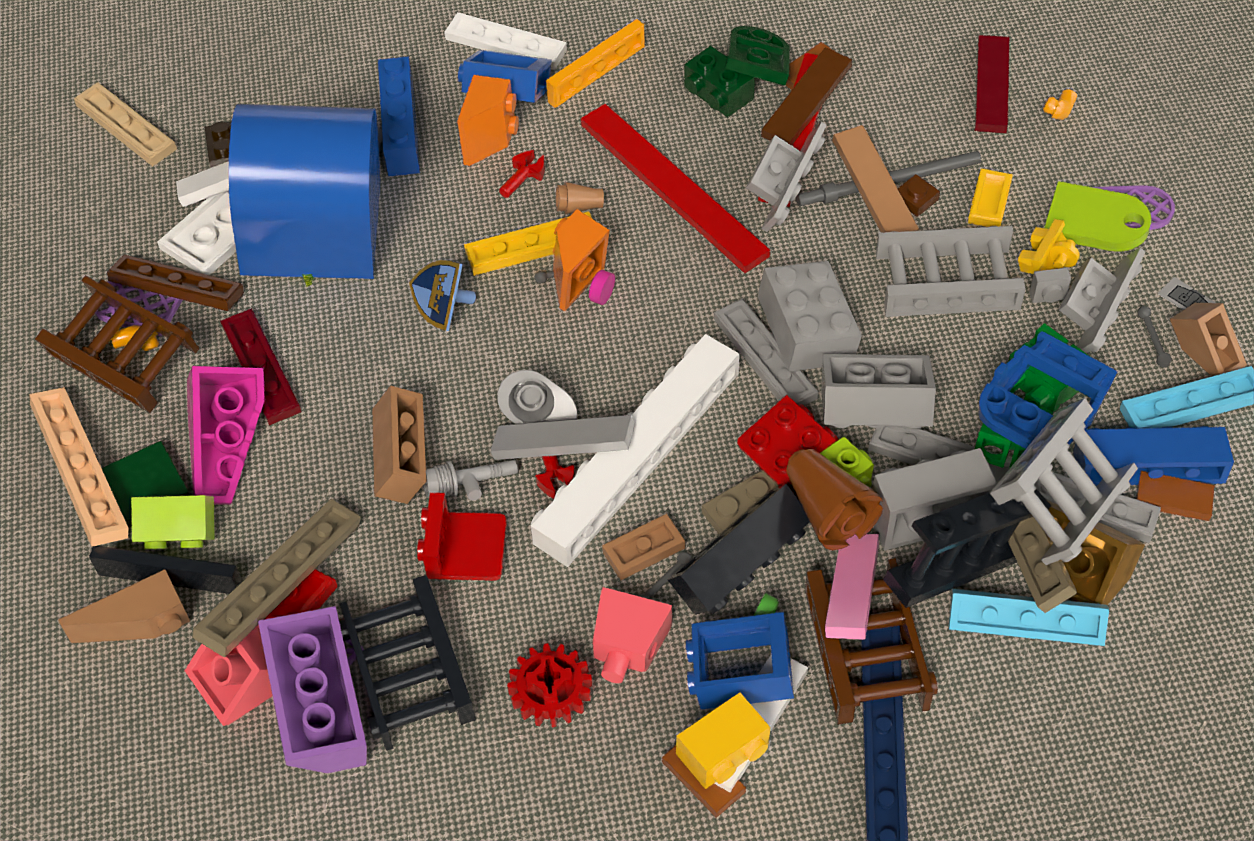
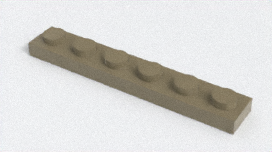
[192,499,361,658]

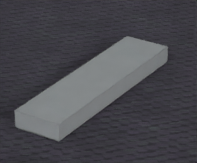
[714,298,818,406]
[490,415,635,460]

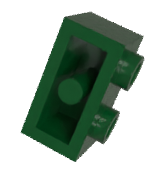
[684,45,755,118]

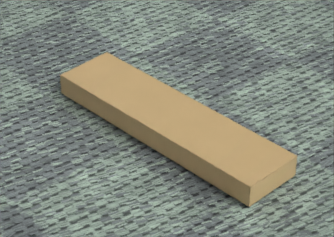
[74,82,177,167]

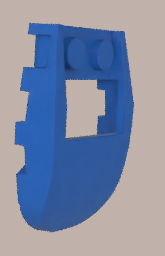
[978,331,1118,448]

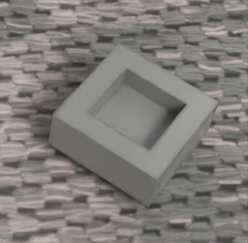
[1029,268,1071,303]

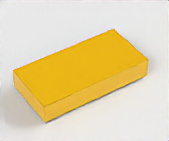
[968,168,1013,227]

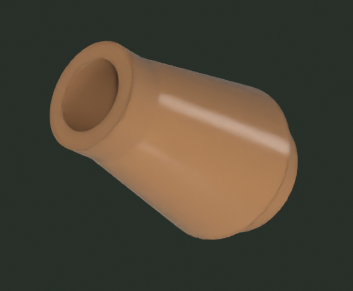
[556,182,604,214]

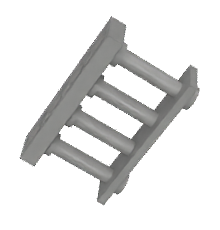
[876,226,1026,317]
[990,398,1138,565]

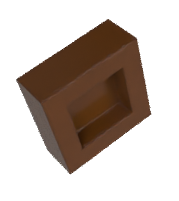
[897,174,940,217]

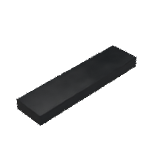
[89,546,242,594]

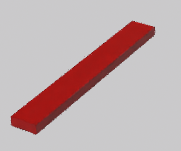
[581,104,770,273]

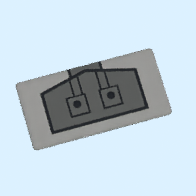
[1158,277,1216,310]

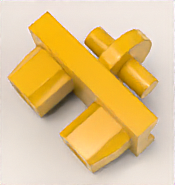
[1018,219,1080,274]

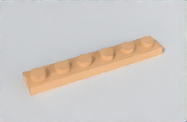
[29,387,128,547]

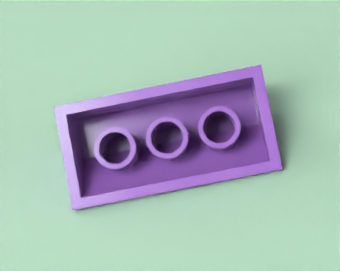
[258,606,367,773]

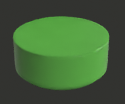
[754,593,779,616]

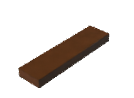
[761,47,852,146]
[107,254,244,311]

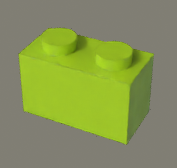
[131,495,215,549]

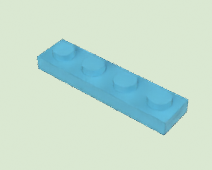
[1120,366,1254,429]
[948,589,1109,646]

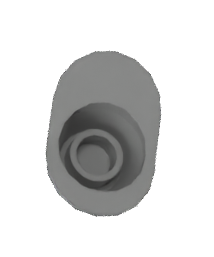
[497,370,577,424]

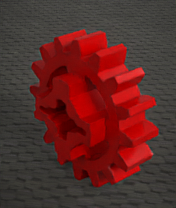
[507,643,592,727]

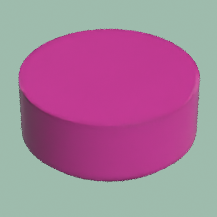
[589,270,615,305]

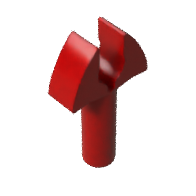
[499,150,545,198]
[536,455,575,499]

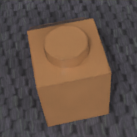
[1170,303,1247,376]

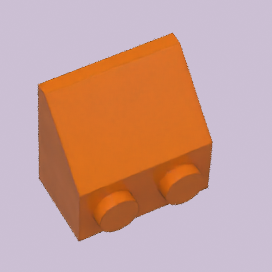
[457,75,519,166]
[553,209,610,311]

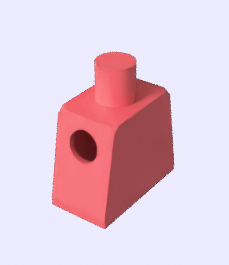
[593,587,672,683]

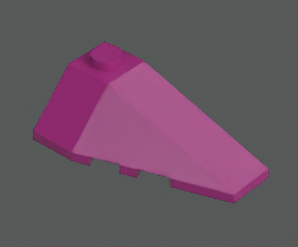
[187,366,264,505]

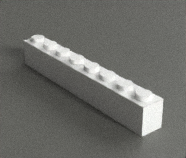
[531,334,739,567]

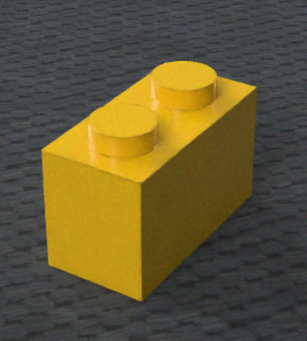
[676,693,770,789]

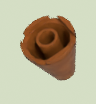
[786,449,883,551]

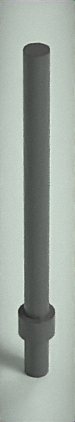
[796,151,981,207]

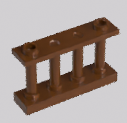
[35,275,200,413]
[805,558,938,725]

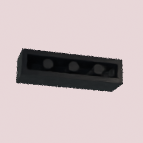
[667,484,810,615]

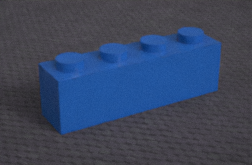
[378,56,420,177]
[1073,426,1234,486]

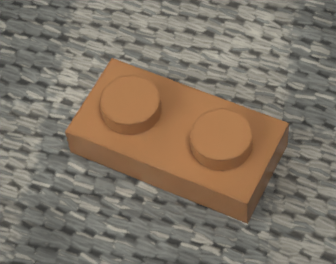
[602,514,685,581]

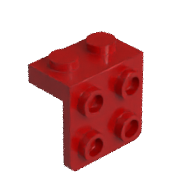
[737,395,839,486]
[417,493,507,581]

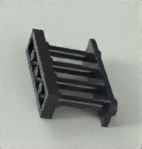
[883,489,1051,608]
[339,575,476,751]

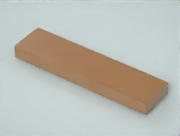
[832,125,919,233]

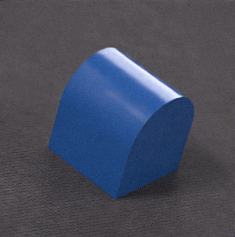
[229,104,381,279]

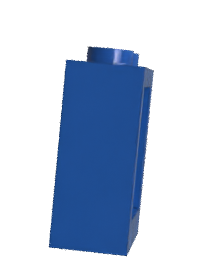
[458,50,552,103]
[686,612,794,710]

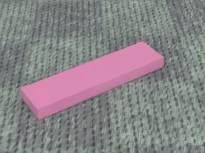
[825,534,879,639]

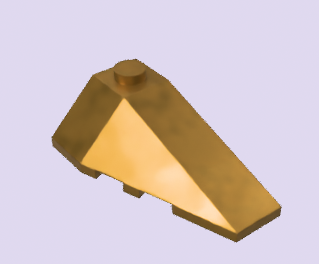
[1047,500,1145,605]

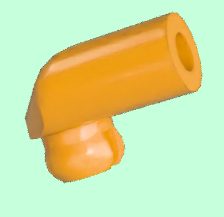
[1043,89,1077,120]
[111,325,159,351]

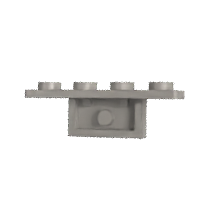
[746,121,827,232]
[1059,247,1146,354]

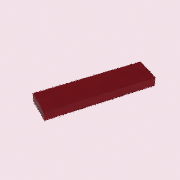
[974,35,1010,134]
[220,308,301,426]

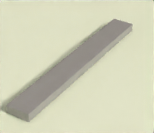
[868,426,1161,543]

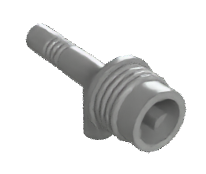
[423,460,518,501]

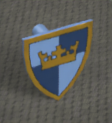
[409,260,476,331]

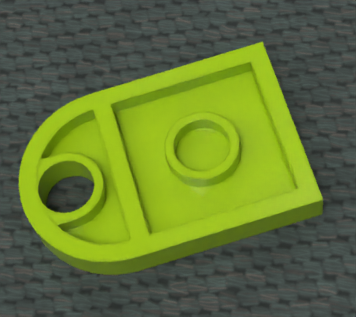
[1044,181,1151,252]

